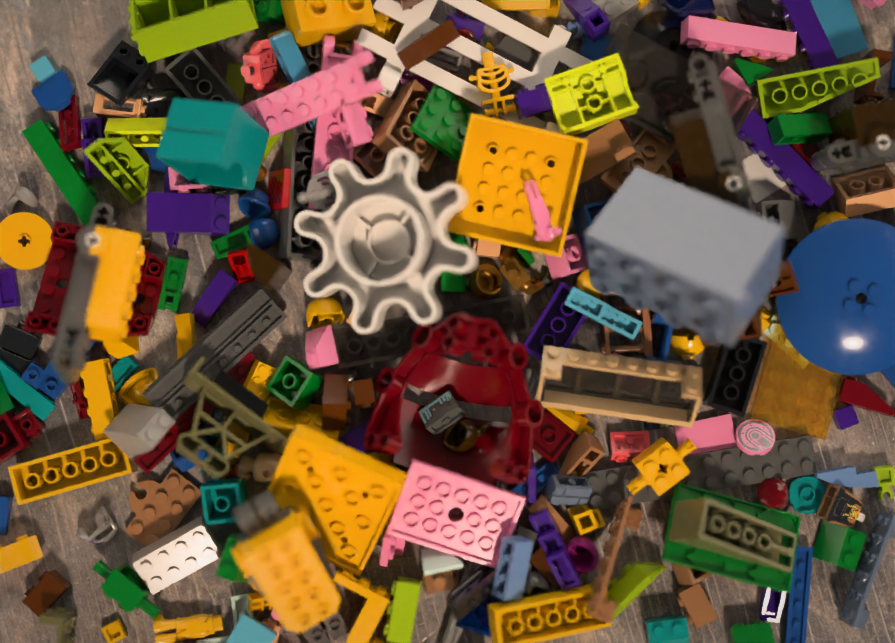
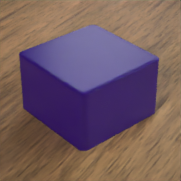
[830,405,859,430]

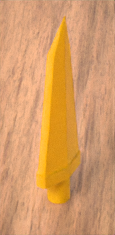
[536,395,594,436]

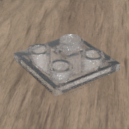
[212,29,256,65]

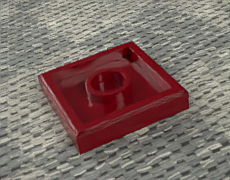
[532,410,576,464]

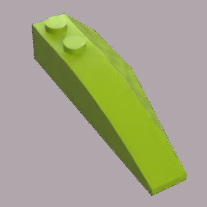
[756,57,880,119]

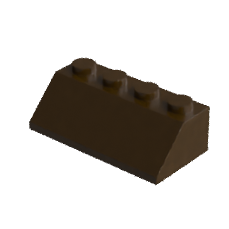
[246,242,292,291]

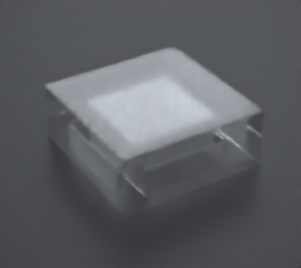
[182,273,208,298]

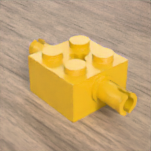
[626,437,697,496]

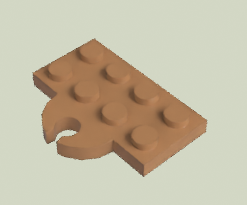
[599,126,675,194]
[125,468,201,547]

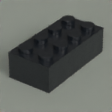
[702,338,768,417]

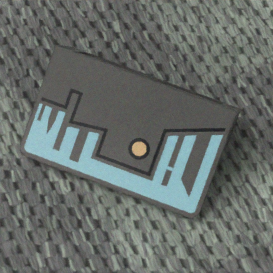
[418,390,467,436]

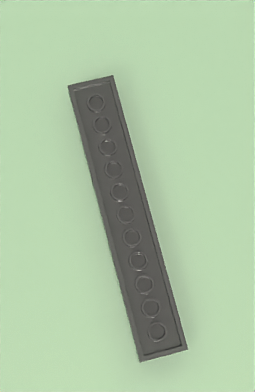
[584,434,817,510]

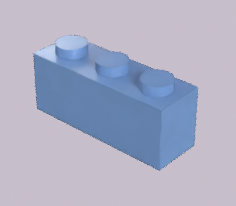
[492,535,533,601]

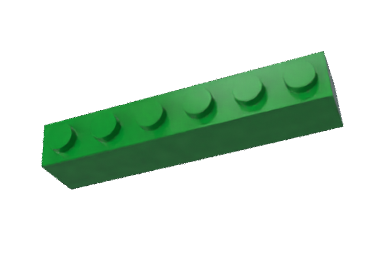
[22,119,104,227]

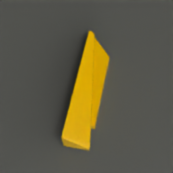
[174,313,197,360]

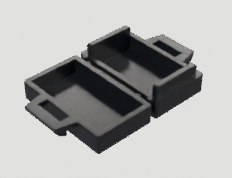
[0,320,43,376]

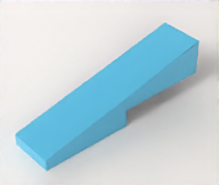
[564,287,643,340]

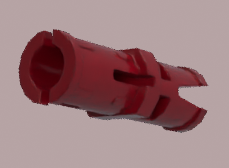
[69,380,91,421]

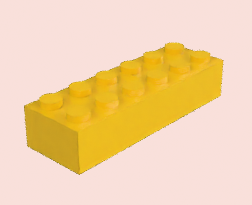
[8,438,138,505]
[487,583,612,643]

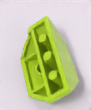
[83,137,149,205]
[607,562,666,621]

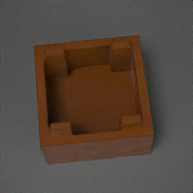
[322,374,352,431]

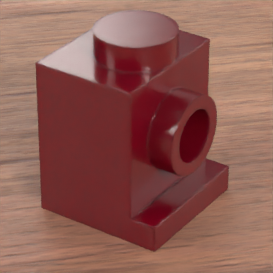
[12,408,46,439]

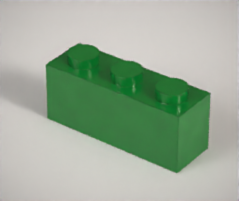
[767,111,833,145]

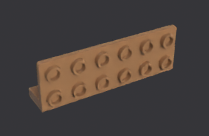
[547,119,637,186]
[586,496,643,624]

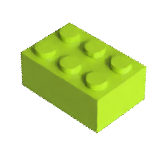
[384,575,421,643]

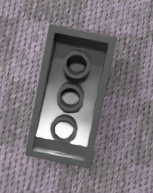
[163,48,245,107]

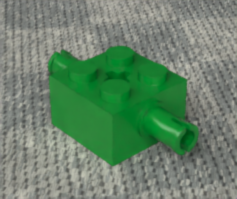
[92,560,161,619]

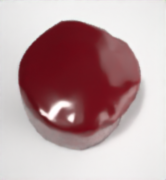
[757,478,789,510]

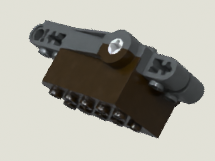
[667,54,753,214]
[810,98,895,173]

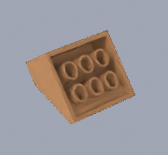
[371,79,438,173]

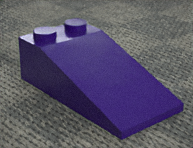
[146,192,230,236]

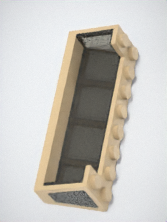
[536,345,702,428]

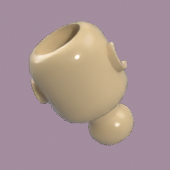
[239,451,283,485]

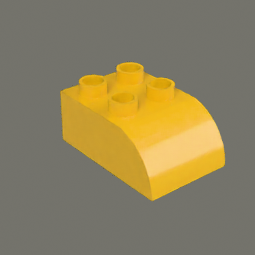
[280,0,376,47]

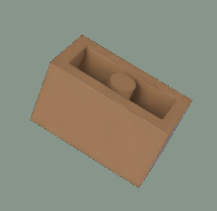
[675,582,718,629]

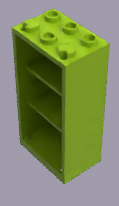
[127,0,259,63]

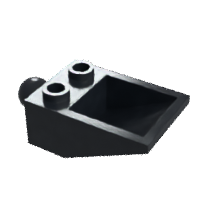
[87,40,157,106]

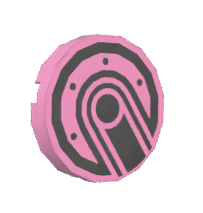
[735,419,775,456]

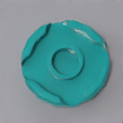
[787,475,826,514]

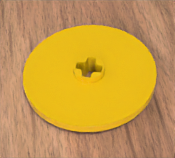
[0,212,52,270]

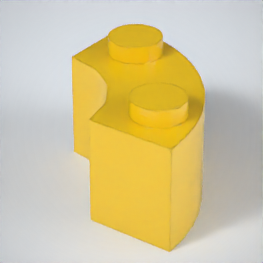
[0,534,44,573]

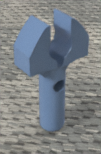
[566,21,585,41]

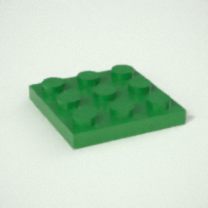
[409,84,479,162]

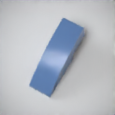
[812,466,879,488]

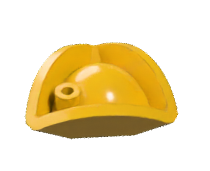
[119,367,158,407]

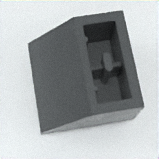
[755,200,798,240]

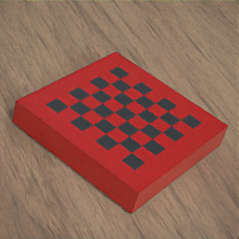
[268,168,291,211]

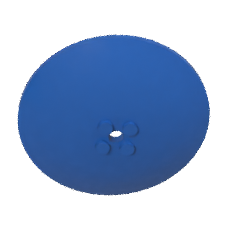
[776,218,895,375]

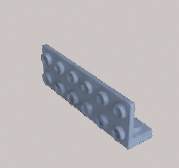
[839,511,895,630]

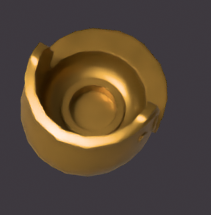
[469,264,502,299]

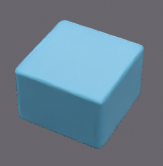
[29,56,57,83]

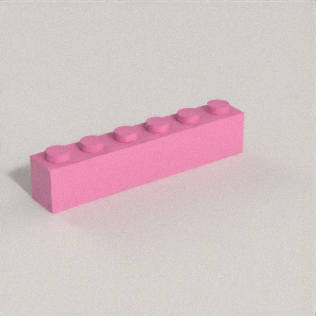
[680,15,796,62]

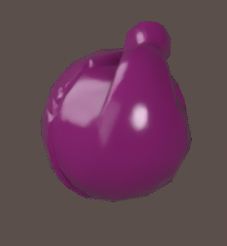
[566,536,599,575]

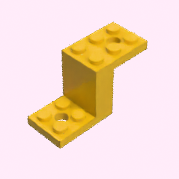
[333,568,391,643]

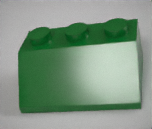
[441,233,469,294]

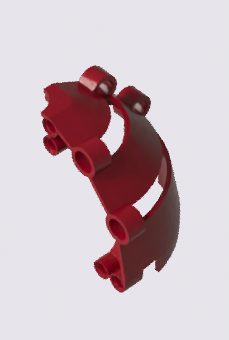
[363,313,544,486]

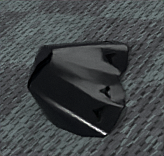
[736,0,788,31]
[142,88,188,118]

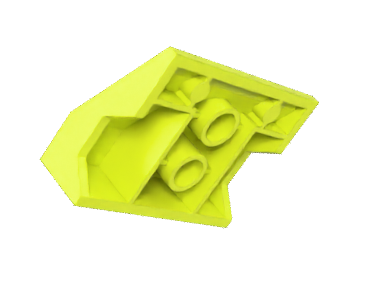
[544,53,639,136]

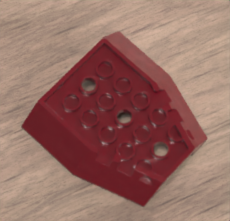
[23,221,167,341]

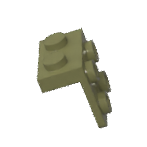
[39,605,77,643]

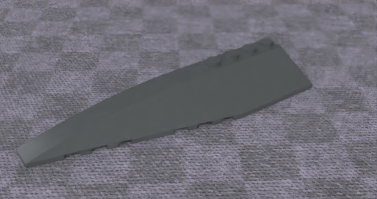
[278,45,326,262]

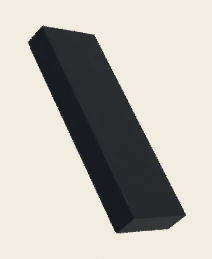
[213,370,270,418]

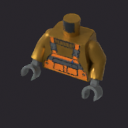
[499,246,555,295]

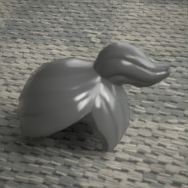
[523,562,549,597]

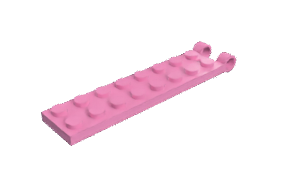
[308,35,364,210]
[241,51,383,138]

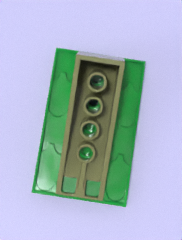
[661,483,801,593]

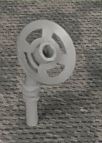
[299,171,337,211]

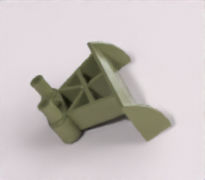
[175,356,296,479]

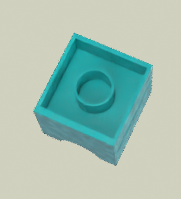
[156,98,270,191]

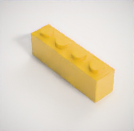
[80,358,120,440]

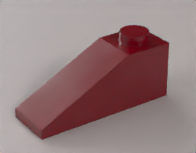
[834,376,895,417]

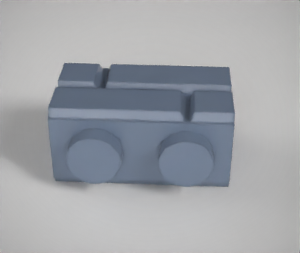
[545,475,592,507]

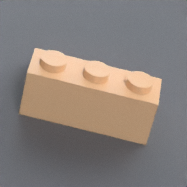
[831,165,895,217]

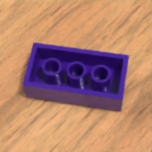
[523,282,586,362]

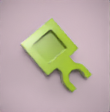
[872,464,895,500]

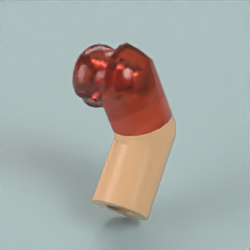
[222,464,252,482]

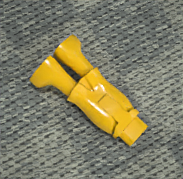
[153,613,224,643]

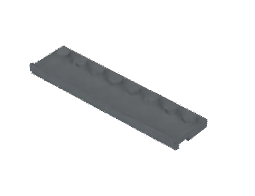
[142,286,287,421]

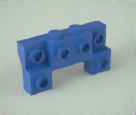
[21,340,99,400]

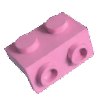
[168,167,213,193]

